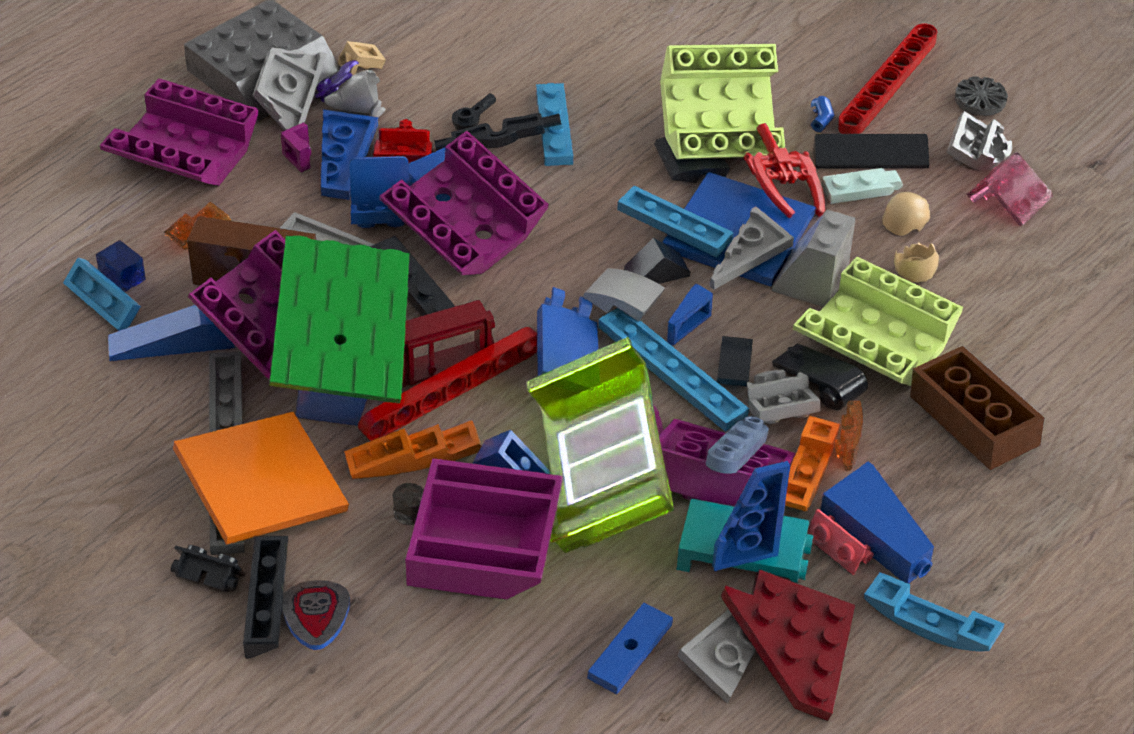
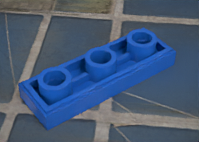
[587,603,673,695]

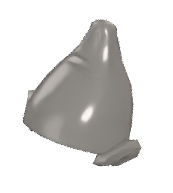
[324,70,386,118]

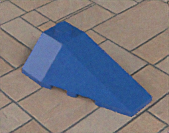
[108,305,235,361]
[712,461,790,571]

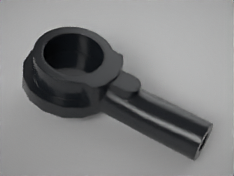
[452,93,496,130]

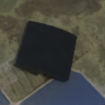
[654,137,730,183]

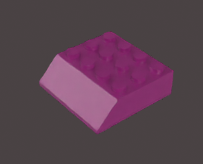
[405,458,563,600]

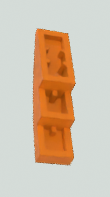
[344,420,482,479]

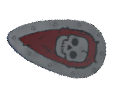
[282,580,350,650]

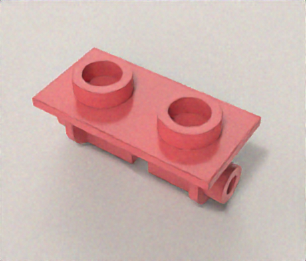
[807,509,874,575]

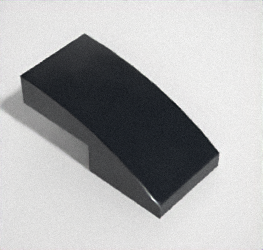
[717,336,753,387]

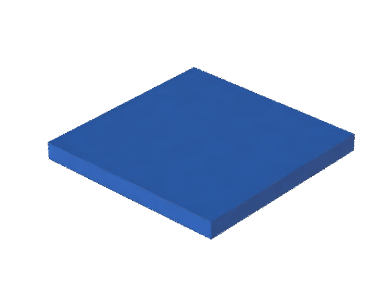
[662,172,816,287]

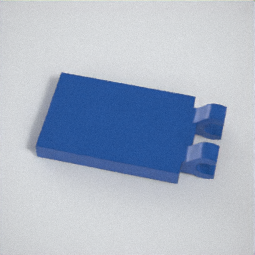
[537,287,600,395]

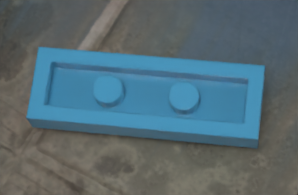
[63,258,141,331]

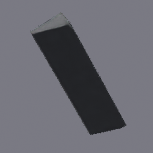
[813,134,929,168]
[243,536,289,659]

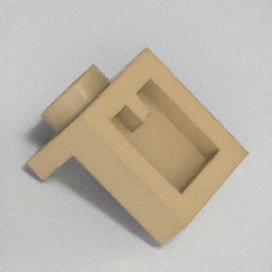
[338,41,386,75]

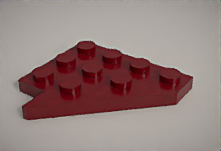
[721,569,855,721]

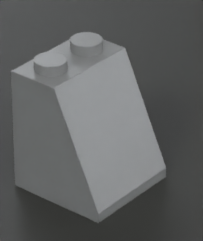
[772,209,856,307]

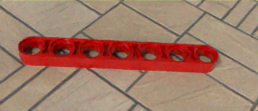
[838,23,938,134]
[358,327,537,441]

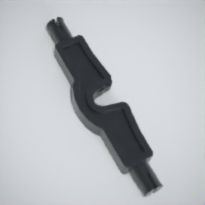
[434,113,562,151]

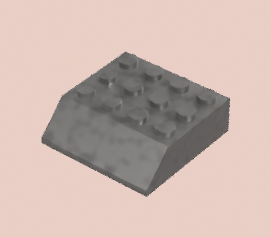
[184,0,340,122]

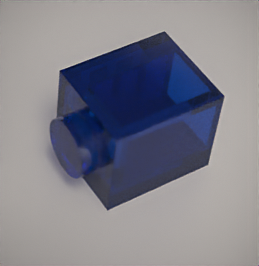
[96,240,146,292]

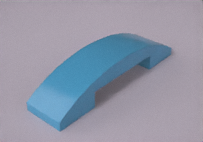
[864,572,1004,652]

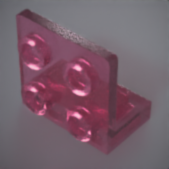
[966,152,1053,226]

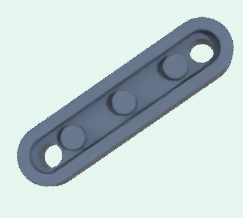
[706,416,769,474]

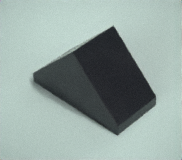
[624,238,691,284]

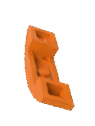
[785,416,840,511]

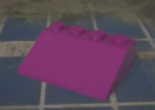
[642,419,796,507]

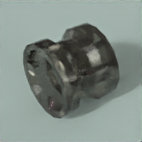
[392,483,424,525]

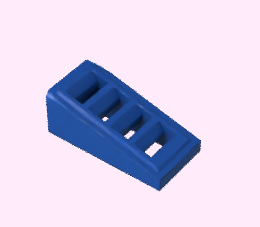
[667,284,713,346]

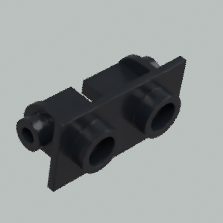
[171,545,246,592]

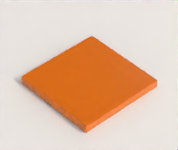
[173,412,349,545]

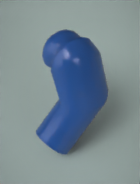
[811,96,835,132]

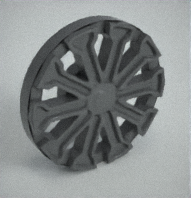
[955,76,1008,116]

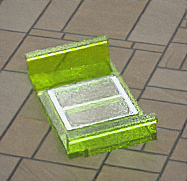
[526,337,674,553]

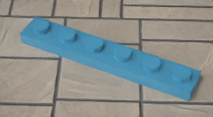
[598,308,749,432]

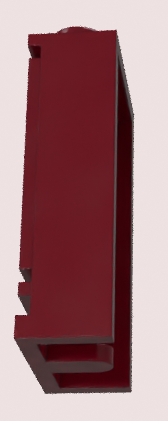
[402,300,495,388]

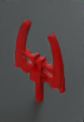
[743,123,825,219]

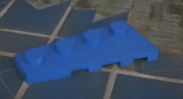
[321,110,378,200]

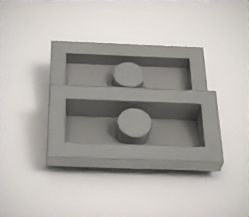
[583,268,665,322]

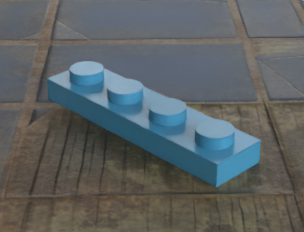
[536,83,573,166]
[617,186,733,257]

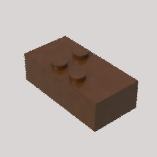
[187,216,316,285]
[910,346,1045,470]

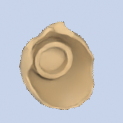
[882,192,930,236]
[894,242,939,283]

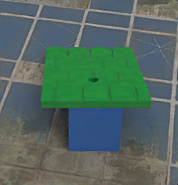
[269,235,409,426]

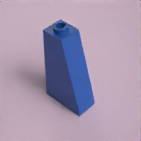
[821,461,934,584]

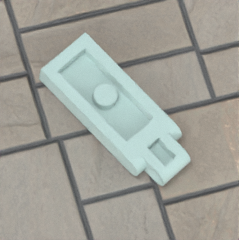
[821,168,903,204]

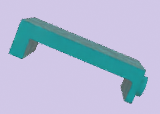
[677,499,814,584]

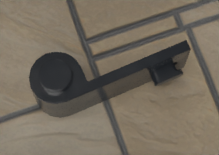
[772,343,868,411]

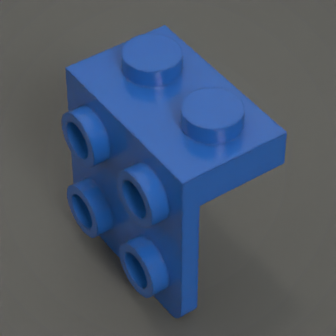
[349,156,409,228]

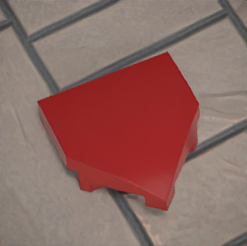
[373,119,433,164]

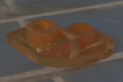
[164,202,232,250]
[835,400,863,471]

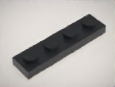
[370,236,455,316]

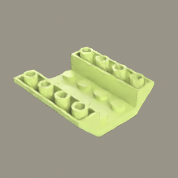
[660,44,785,160]
[793,257,963,386]

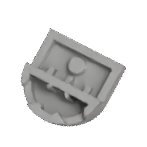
[946,111,1012,170]
[747,370,821,424]

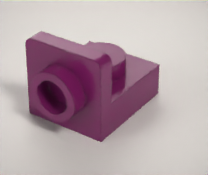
[281,123,312,173]

